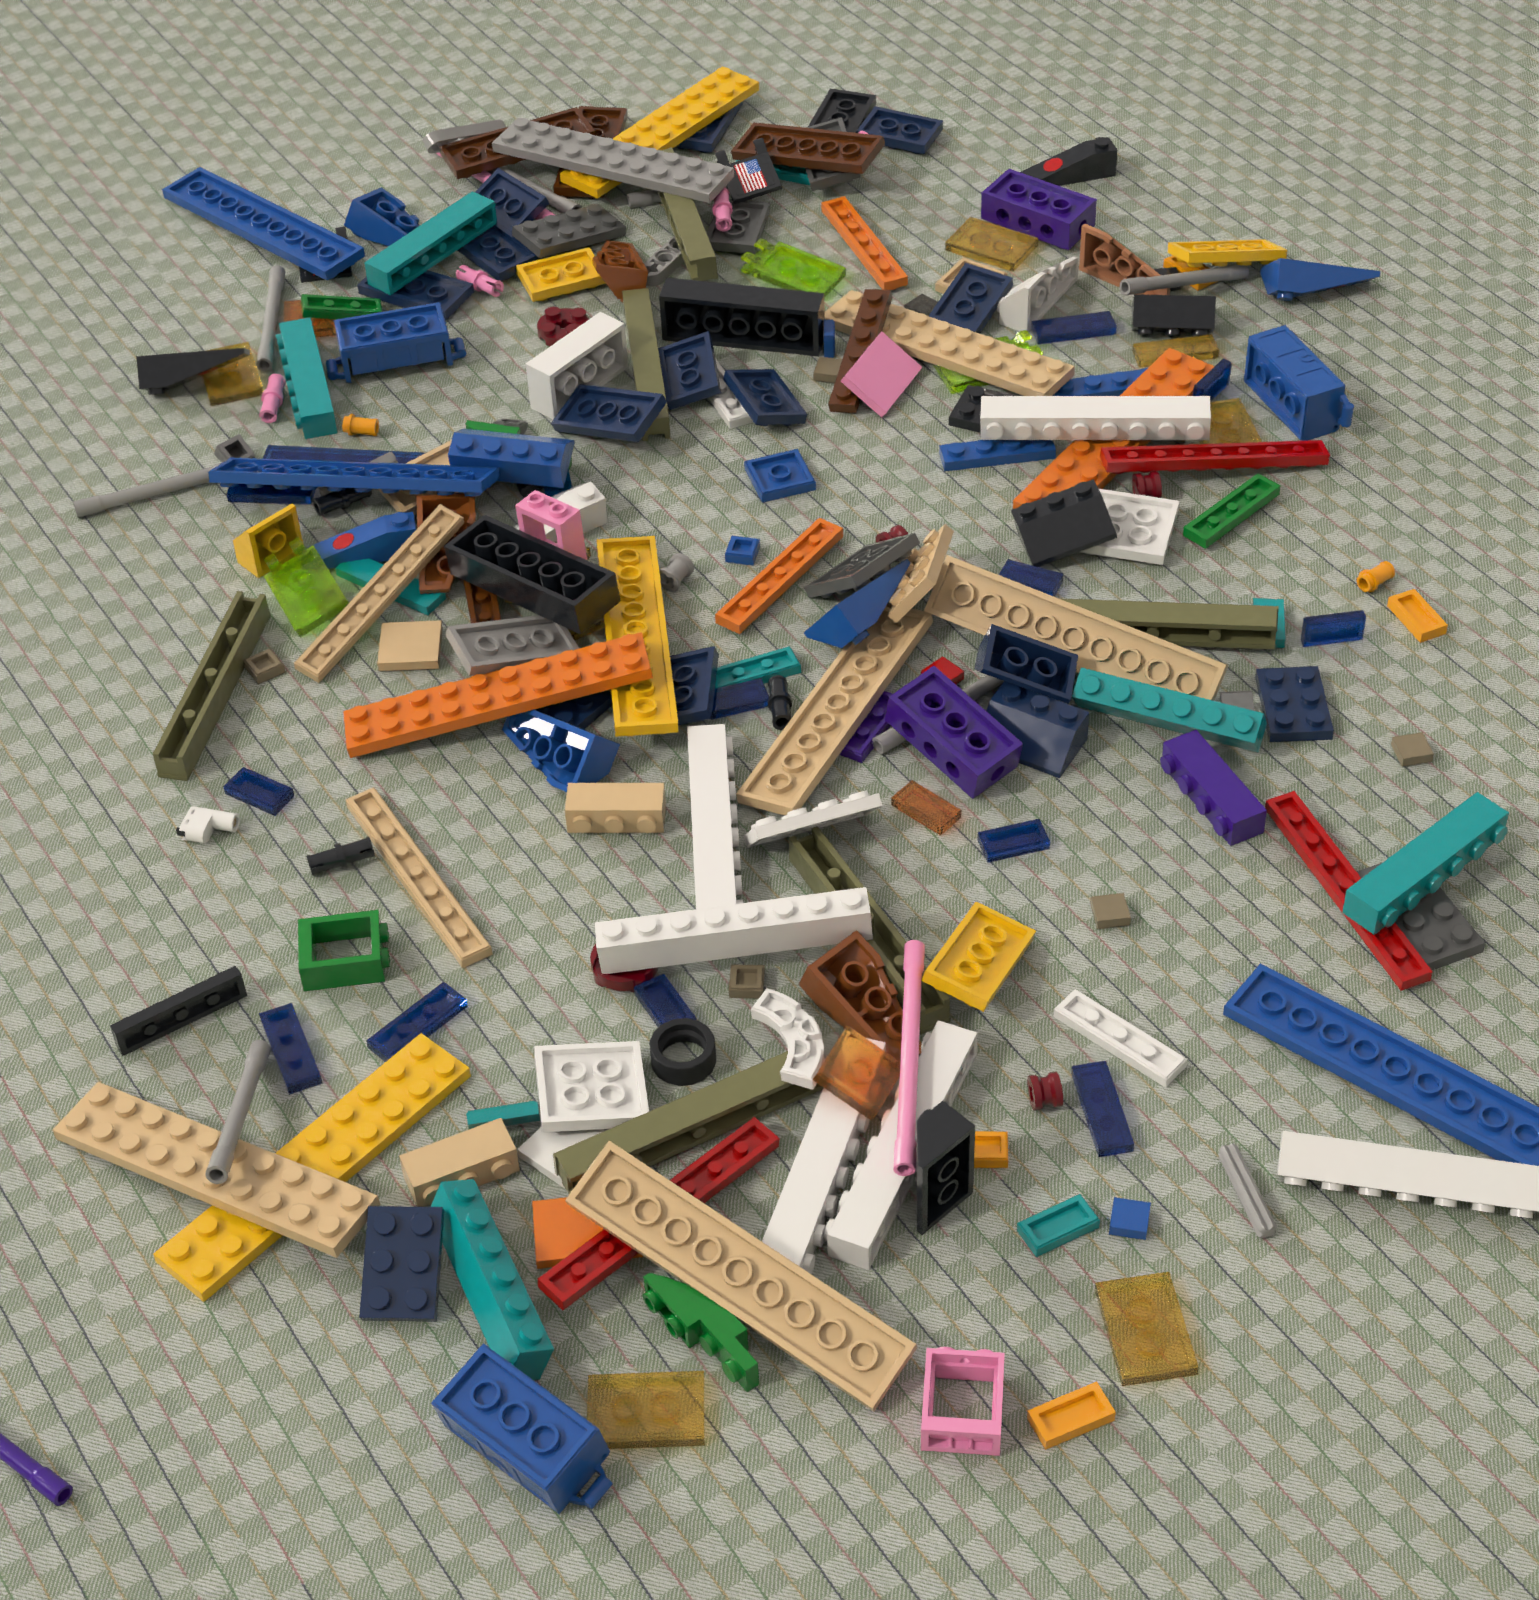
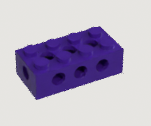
[981,169,1097,250]
[885,666,1023,799]

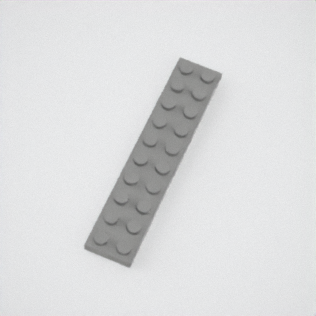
[492,118,734,203]

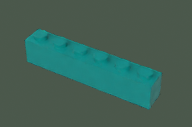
[364,191,497,295]
[276,317,338,439]
[1072,667,1267,753]
[1342,792,1509,935]
[431,1179,554,1380]

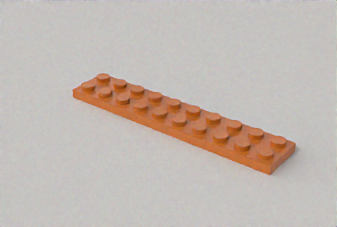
[1013,348,1216,509]
[343,632,653,758]

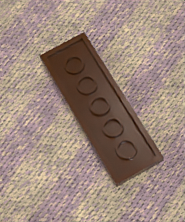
[553,106,628,199]
[439,107,596,179]
[731,122,885,174]

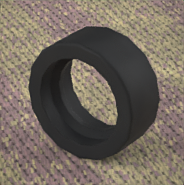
[649,1018,717,1086]

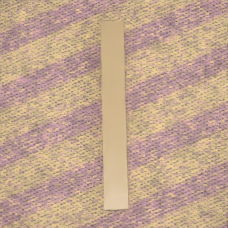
[294,504,464,683]
[346,787,493,968]

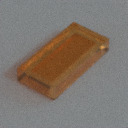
[891,780,962,835]

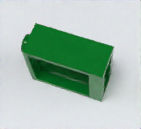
[298,910,390,991]

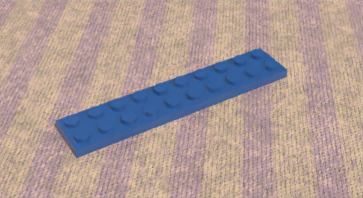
[162,167,365,280]
[208,457,500,496]
[1223,963,1539,1166]

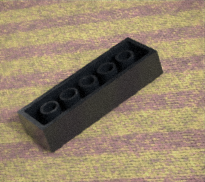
[659,278,825,357]
[444,515,621,634]

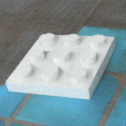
[1080,488,1180,565]
[534,1041,649,1132]

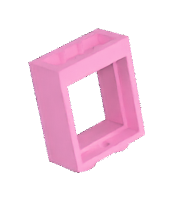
[515,490,587,560]
[921,1347,1005,1456]

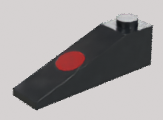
[1021,137,1118,186]
[136,348,250,395]

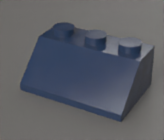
[974,624,1078,704]
[986,681,1090,778]

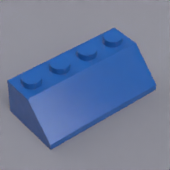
[448,428,575,488]

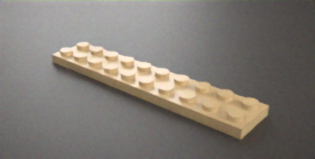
[825,290,1075,396]
[924,555,1228,701]
[736,603,933,815]
[52,1082,381,1258]
[565,1141,917,1412]

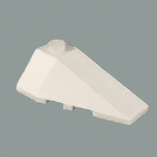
[997,256,1079,333]
[514,481,607,544]

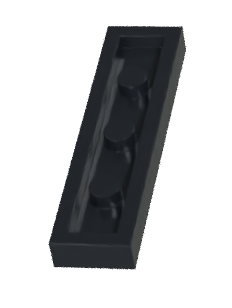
[110,966,247,1056]

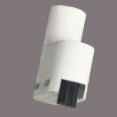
[176,806,240,844]

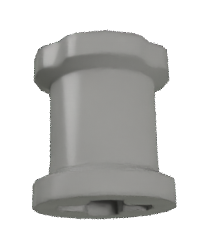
[659,553,694,592]

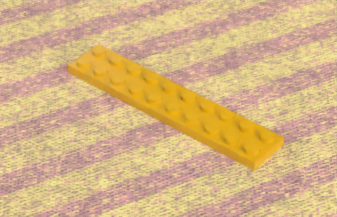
[560,66,759,199]
[596,536,679,737]
[153,1033,471,1302]

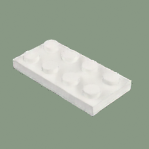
[744,790,882,848]

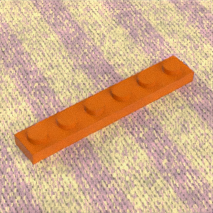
[821,196,908,290]
[715,518,843,634]

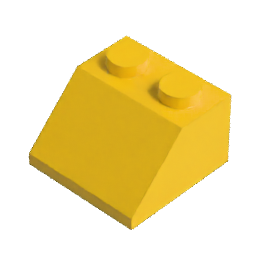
[233,504,304,578]

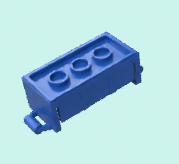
[326,302,467,383]
[1244,325,1354,441]
[431,1343,613,1514]

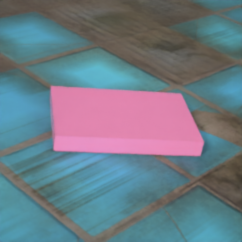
[841,331,922,418]

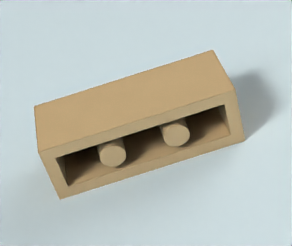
[565,783,666,833]
[399,1118,520,1207]

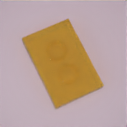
[945,217,1038,272]
[202,342,264,406]
[1198,398,1262,444]
[1095,1272,1199,1386]
[587,1371,705,1449]

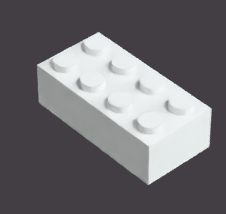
[525,312,628,420]

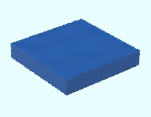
[744,449,816,503]

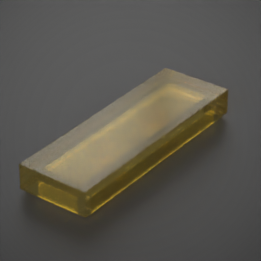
[1132,334,1219,368]

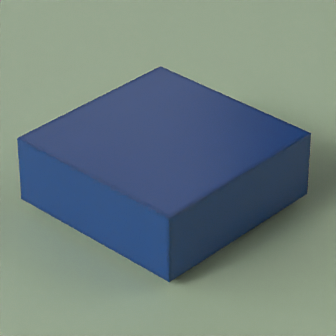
[824,319,835,358]
[725,536,760,566]
[1109,1197,1151,1240]

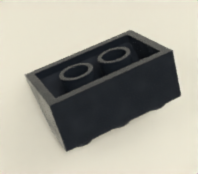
[1132,294,1216,337]
[1011,479,1117,569]
[916,1101,975,1235]

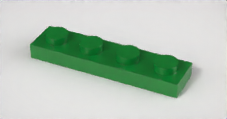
[1183,473,1281,549]

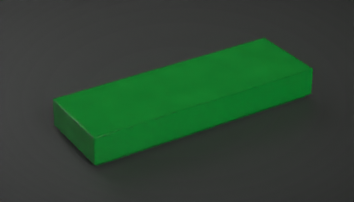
[301,294,383,320]

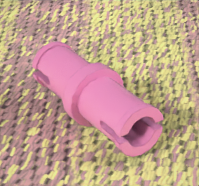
[712,187,733,232]
[456,265,504,297]
[259,374,286,423]

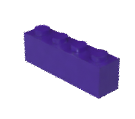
[1160,730,1267,846]

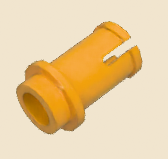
[342,414,379,437]
[1357,561,1395,592]

